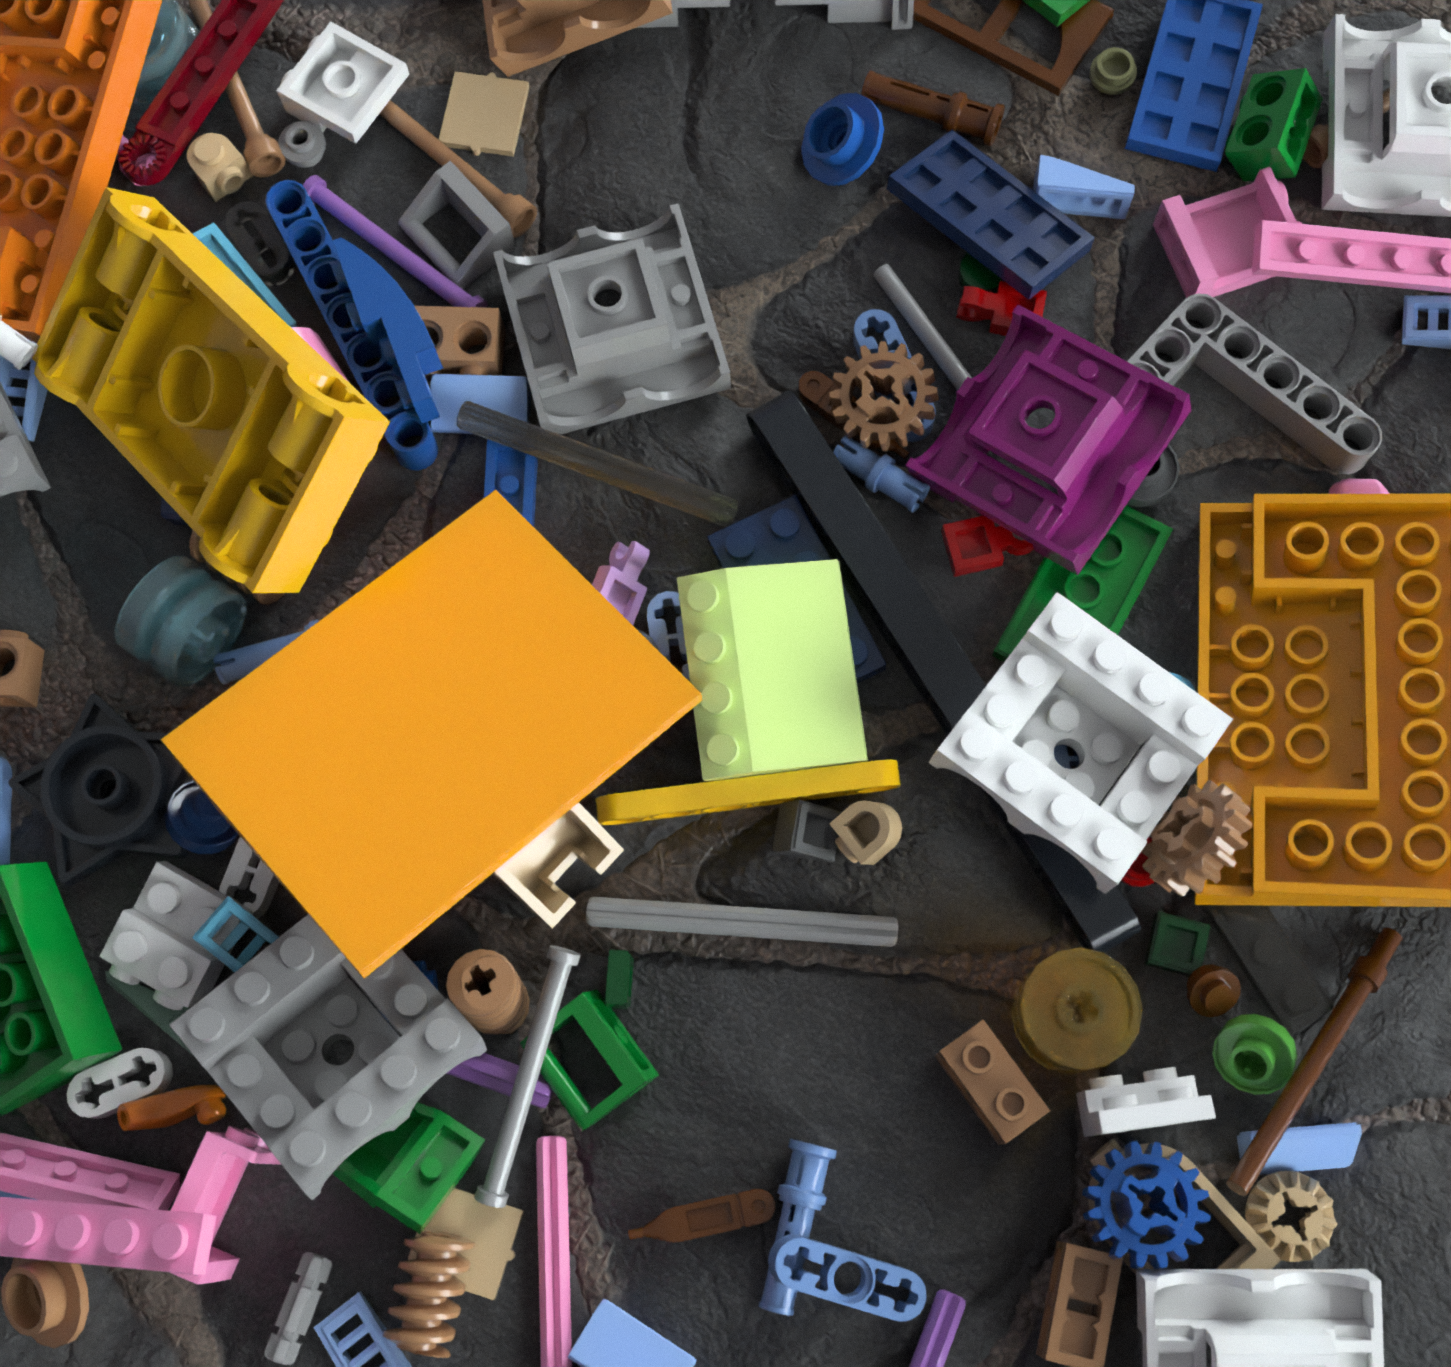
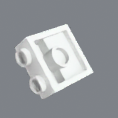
[276,21,409,144]
[99,861,252,1010]
[1076,1067,1216,1137]

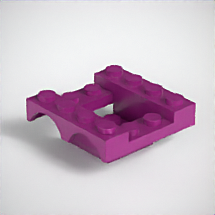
[906,305,1191,576]

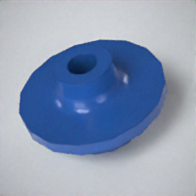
[801,93,884,186]

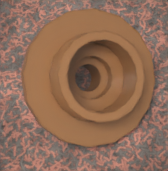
[1,1258,89,1348]

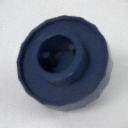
[165,781,239,854]

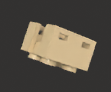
[492,802,624,928]

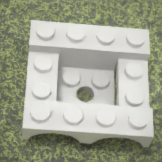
[1322,14,1451,217]
[928,592,1233,894]
[1136,1269,1384,1367]

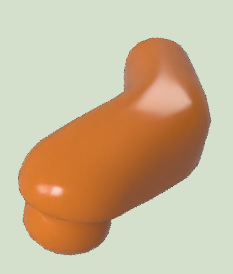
[117,1085,226,1131]

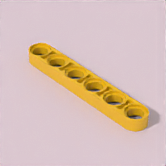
[595,759,901,825]

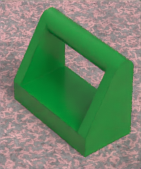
[519,989,659,1132]

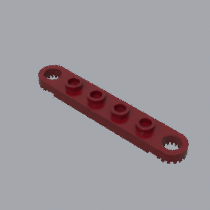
[119,0,284,186]

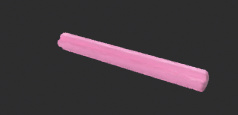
[536,1135,572,1367]

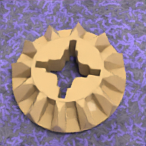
[1245,1171,1337,1262]

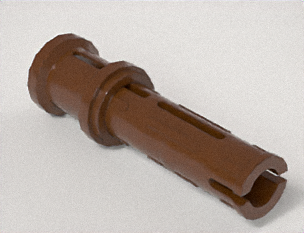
[861,70,1005,147]

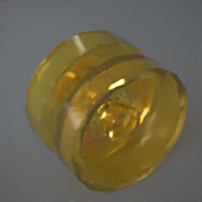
[1012,948,1143,1074]

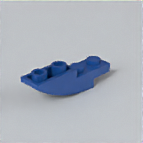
[330,237,443,424]

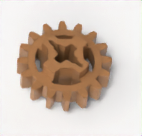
[829,341,939,451]
[1141,780,1252,896]

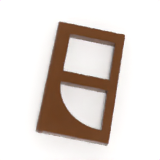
[913,0,1114,96]

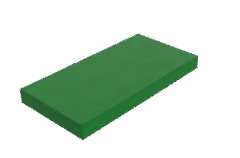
[992,506,1173,662]

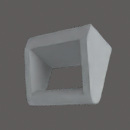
[398,161,516,289]

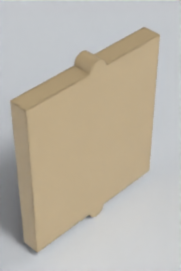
[439,72,530,157]
[408,1188,525,1300]

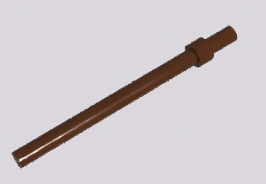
[1226,927,1402,1196]

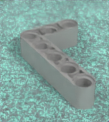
[1127,293,1382,475]

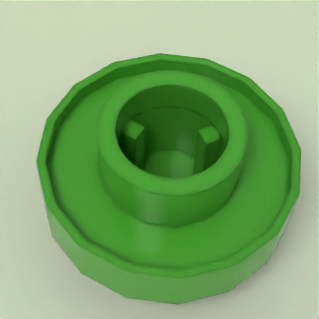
[1212,1014,1298,1094]

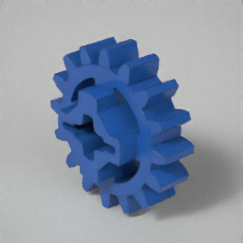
[1082,1141,1211,1270]

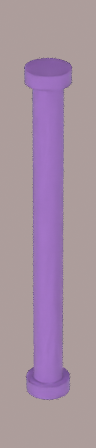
[303,175,488,308]

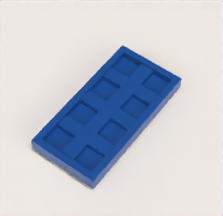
[1125,0,1263,172]

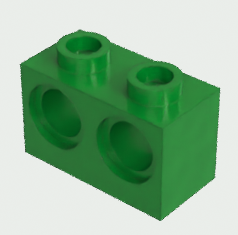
[1225,68,1323,182]

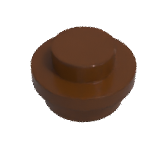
[1186,964,1241,1017]

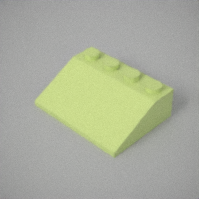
[677,559,868,782]

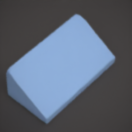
[430,374,531,436]
[1236,1122,1362,1175]
[567,1299,696,1367]

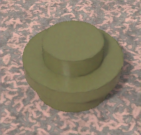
[1089,47,1137,95]

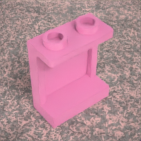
[1153,167,1303,298]
[170,1126,281,1285]

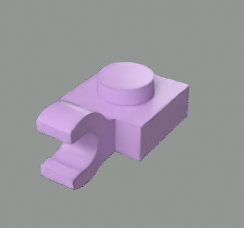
[592,541,650,625]

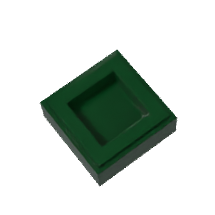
[1144,911,1211,977]
[605,950,634,1010]

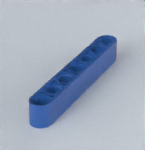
[266,180,439,471]

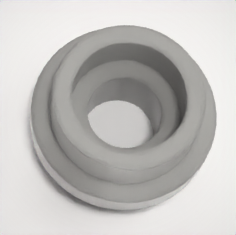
[278,121,326,168]

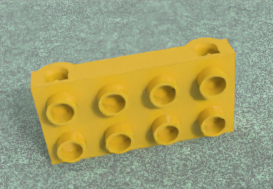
[32,187,390,593]

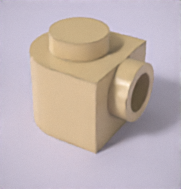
[187,133,253,202]
[829,801,902,865]

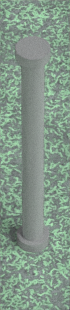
[474,945,581,1208]

